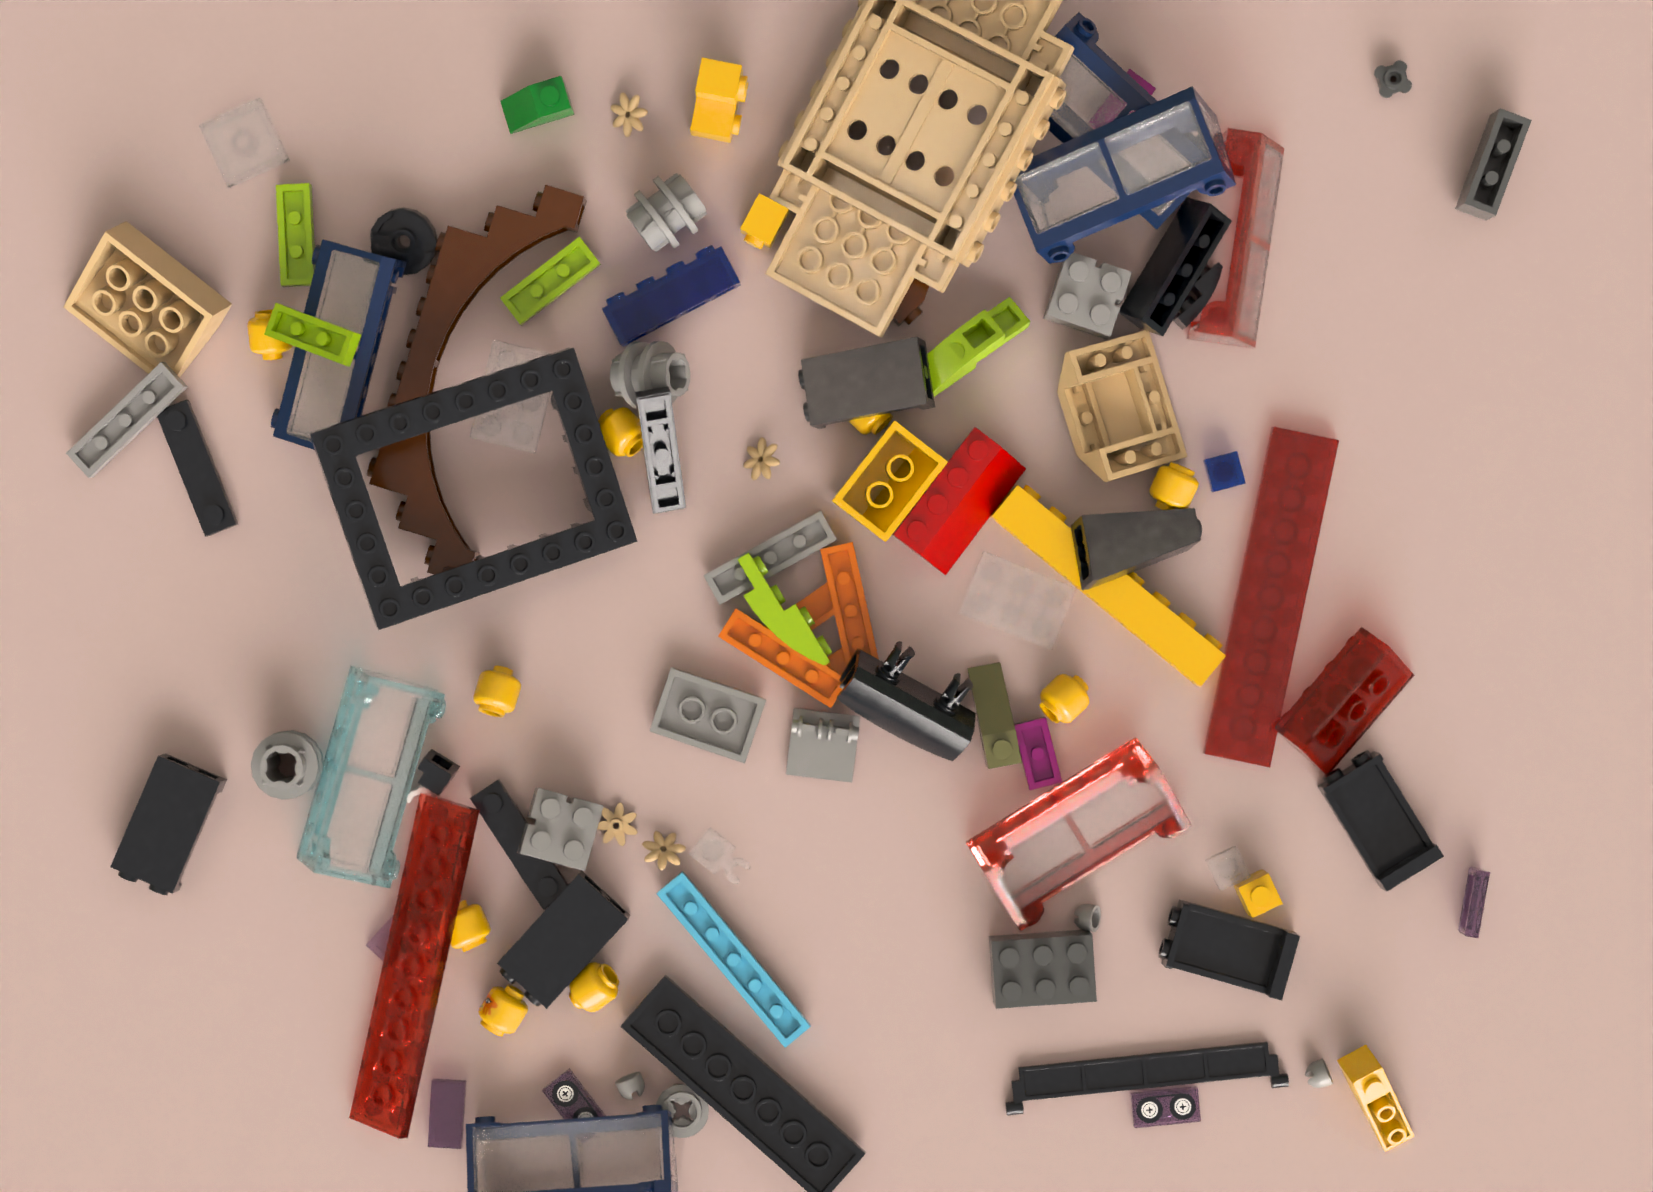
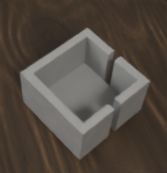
[1043,252,1132,340]
[517,788,603,871]

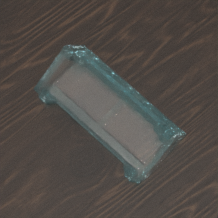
[296,666,446,888]

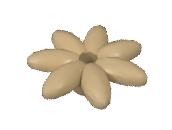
[611,93,648,137]
[743,437,780,480]
[597,803,638,846]
[642,831,686,870]

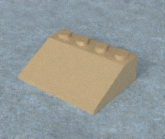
[64,221,232,378]

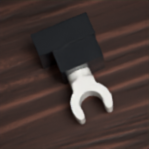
[407,749,460,811]

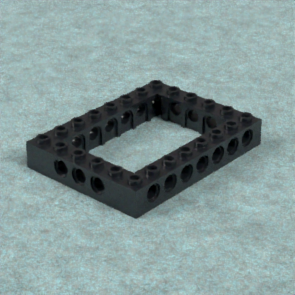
[309,348,638,630]

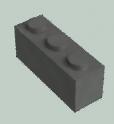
[1455,108,1532,220]

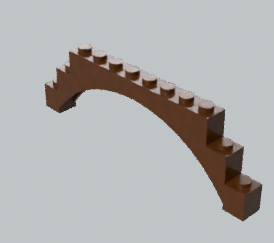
[367,185,587,574]

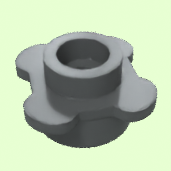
[1374,60,1412,98]

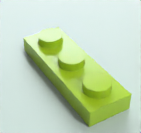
[276,183,316,287]
[500,236,601,326]
[264,303,361,367]

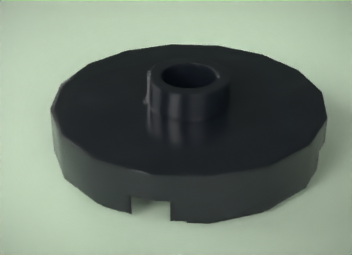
[370,207,438,275]

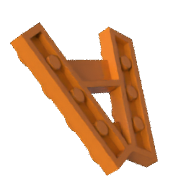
[718,542,879,708]

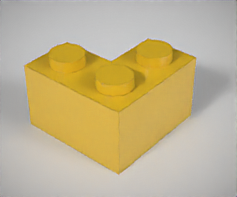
[690,57,749,143]

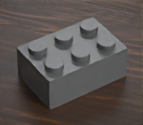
[989,930,1097,1009]

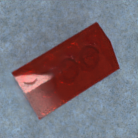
[1274,627,1415,775]

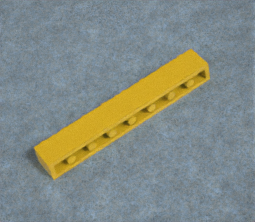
[990,485,1226,687]

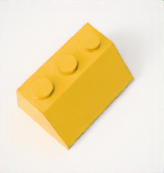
[831,420,948,542]

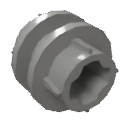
[626,173,707,252]
[610,341,690,408]
[251,730,324,800]

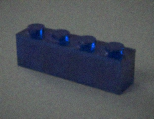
[602,245,741,347]

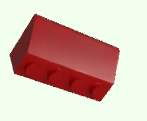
[893,427,1026,575]

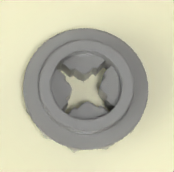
[656,1084,709,1138]

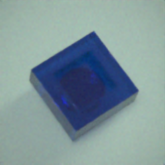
[1203,451,1246,492]

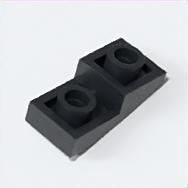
[1173,262,1223,330]

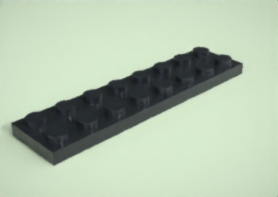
[620,975,866,1192]

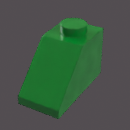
[500,76,575,134]

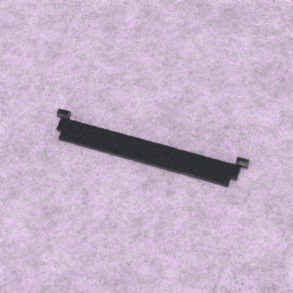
[1005,1042,1289,1116]

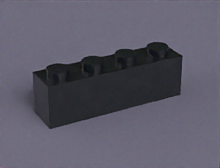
[1119,197,1232,336]

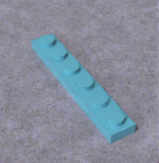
[656,871,811,1048]

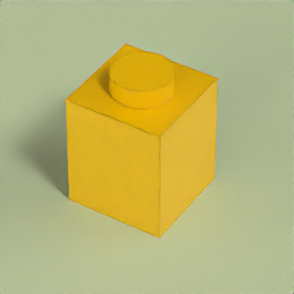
[740,193,789,250]
[1232,869,1283,918]

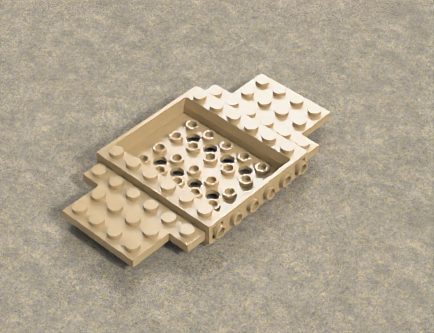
[765,0,1075,338]

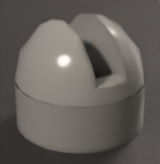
[1074,904,1101,932]
[1305,1058,1333,1088]
[615,1072,645,1100]

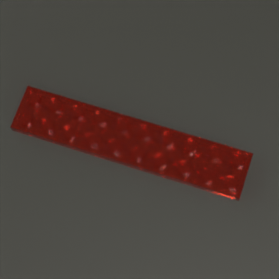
[1203,426,1339,768]
[349,793,480,1139]

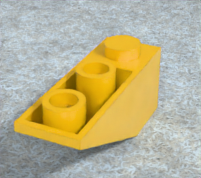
[1337,1045,1414,1152]

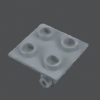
[786,708,860,783]

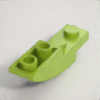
[927,297,1030,397]
[737,553,832,666]

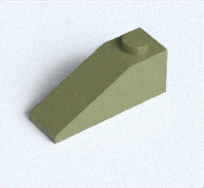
[967,662,1022,769]

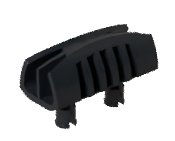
[837,641,976,761]

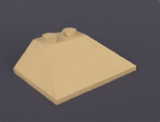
[1057,330,1188,482]

